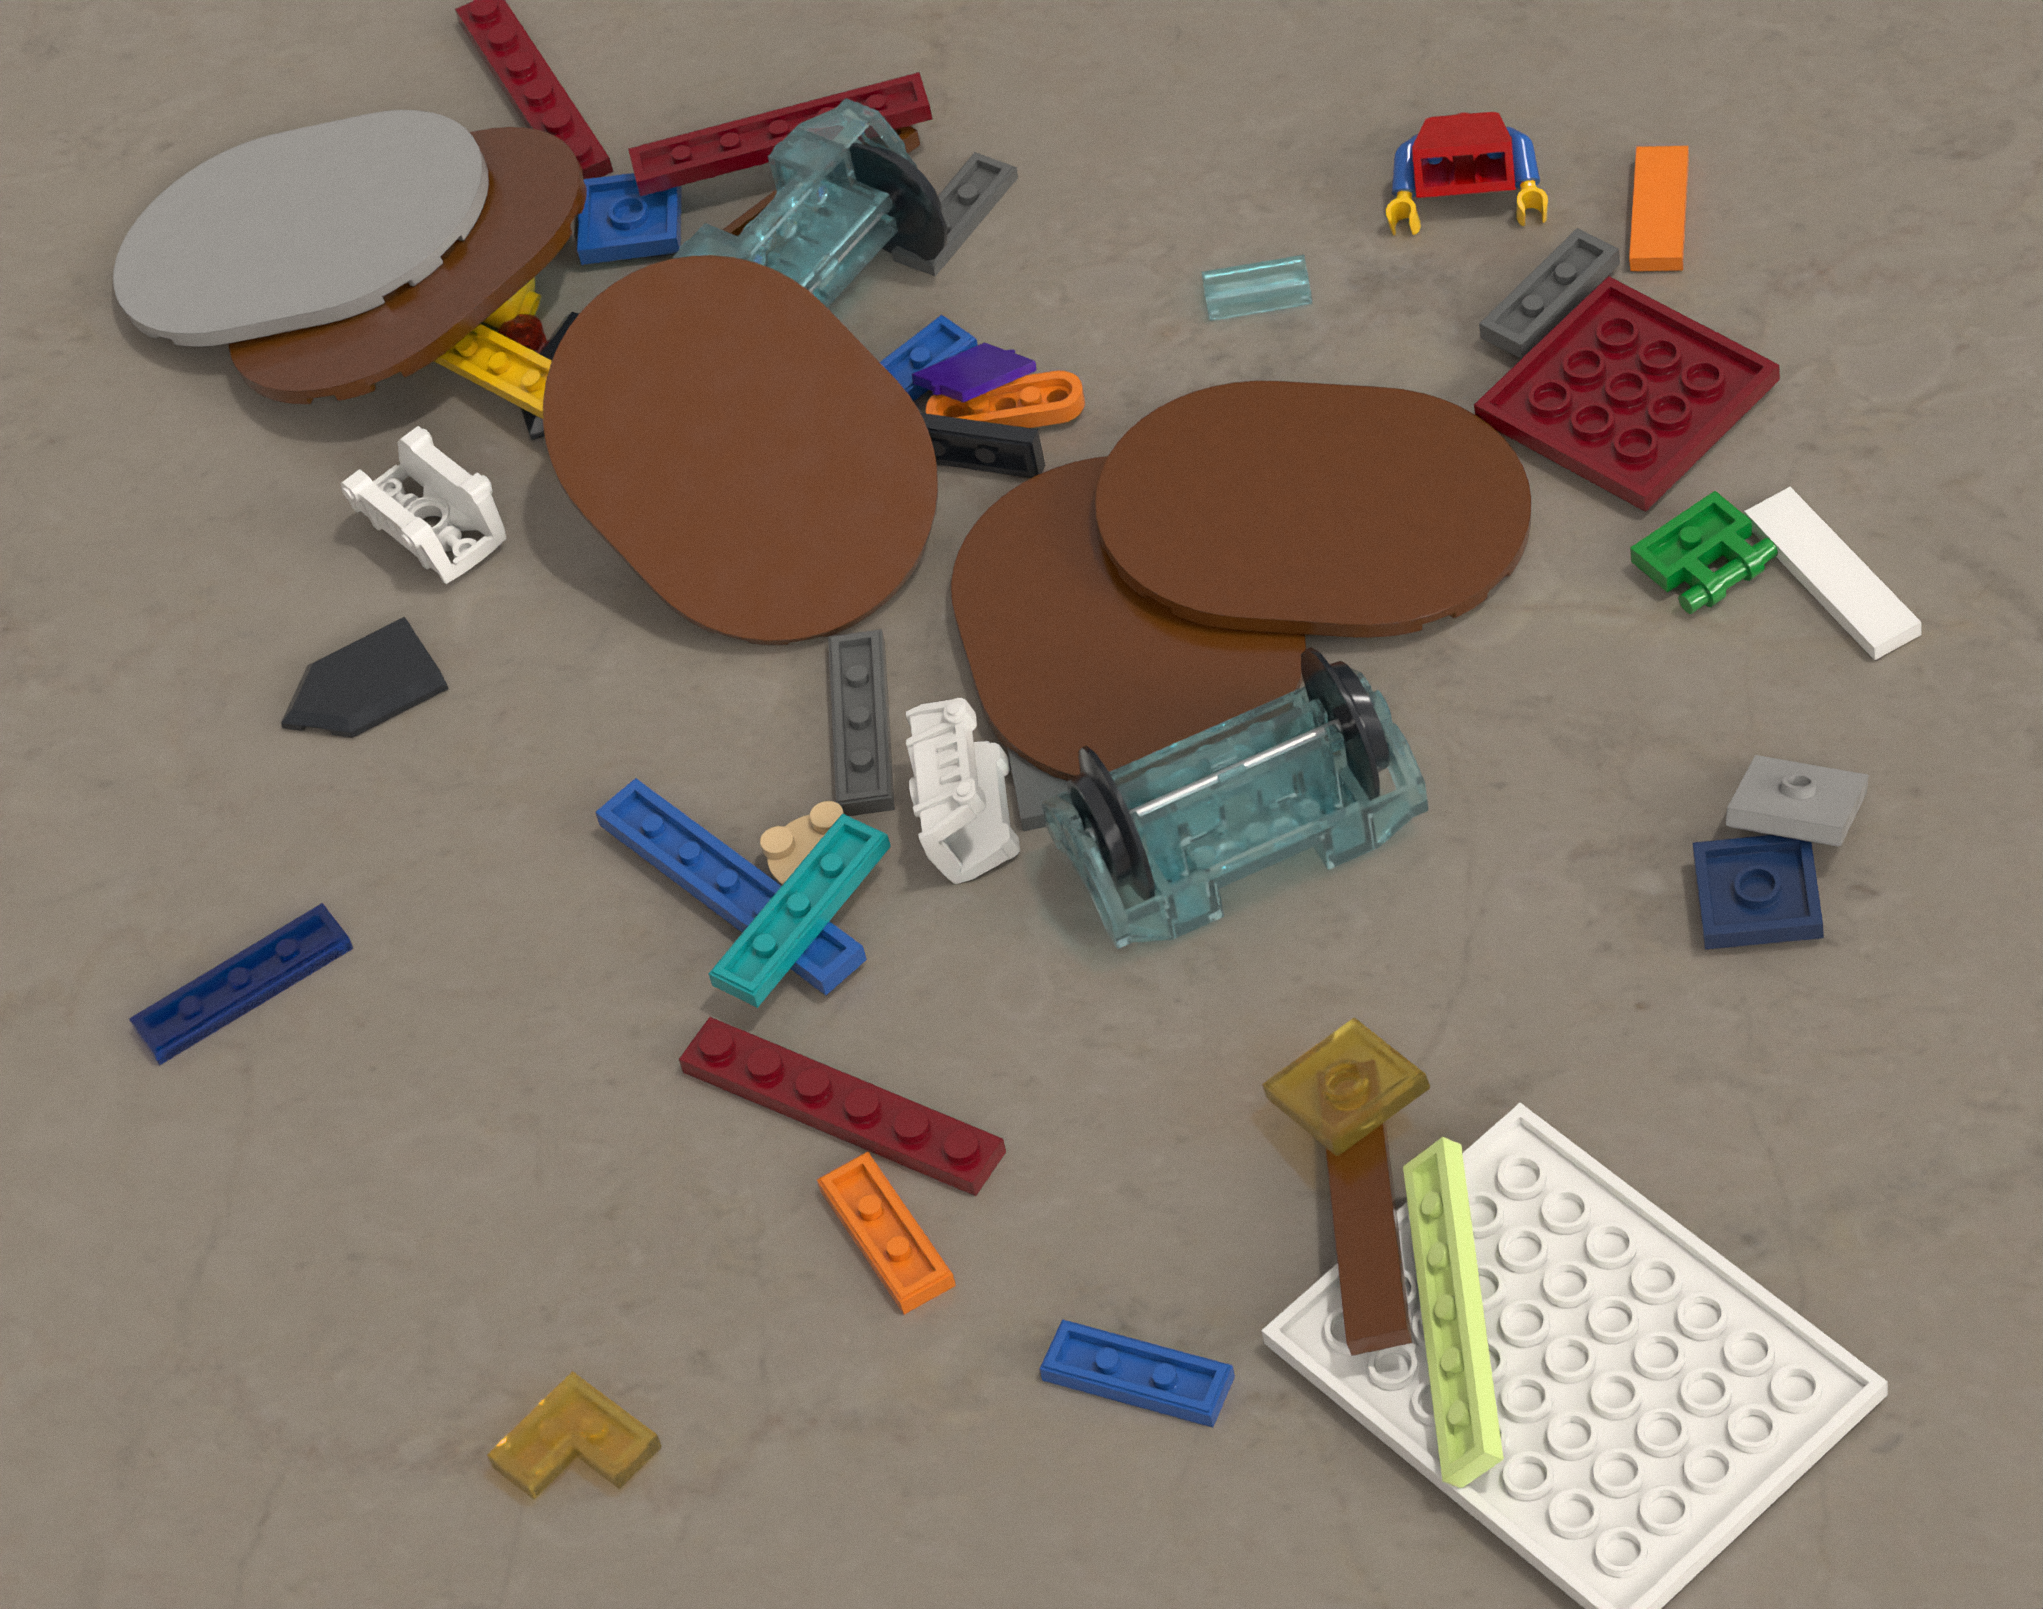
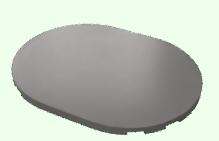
[113,110,489,347]

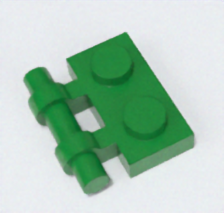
[1630,491,1778,614]

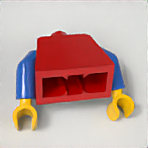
[1385,112,1548,235]

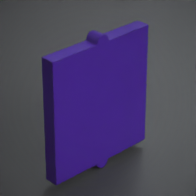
[912,342,1037,403]

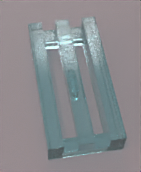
[1202,255,1313,321]

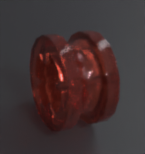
[498,314,547,353]

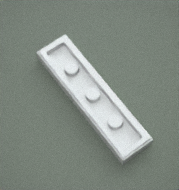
[1744,487,1921,660]

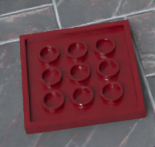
[1474,276,1780,512]

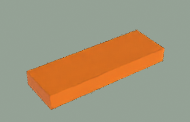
[1629,146,1689,271]
[816,1151,956,1315]

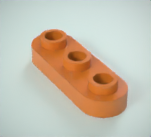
[926,371,1085,428]

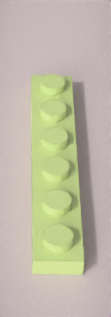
[1403,1137,1504,1488]

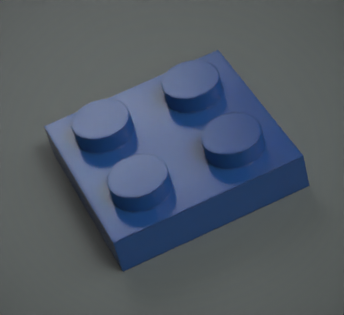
[577,173,682,265]

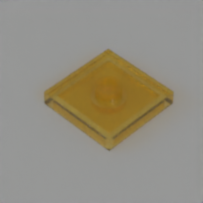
[1262,1017,1430,1156]

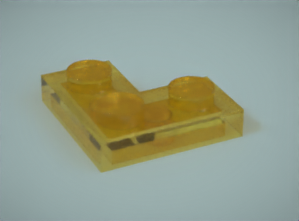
[487,1371,662,1499]

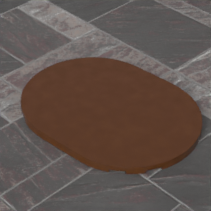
[228,127,587,405]
[543,255,938,645]
[1095,381,1531,638]
[951,456,1306,794]

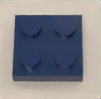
[1692,835,1824,950]

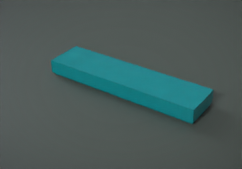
[708,813,891,1008]

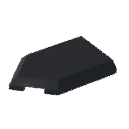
[281,617,449,738]

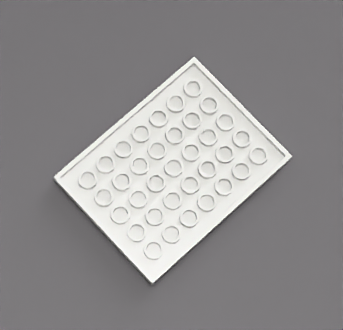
[1261,1103,1888,1609]

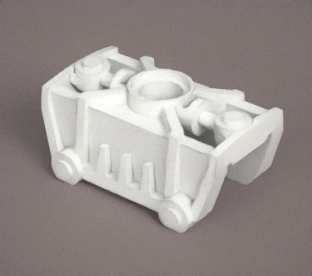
[341,426,506,584]
[906,698,1020,884]

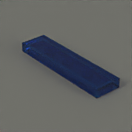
[129,903,354,1066]

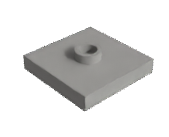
[1726,755,1869,847]

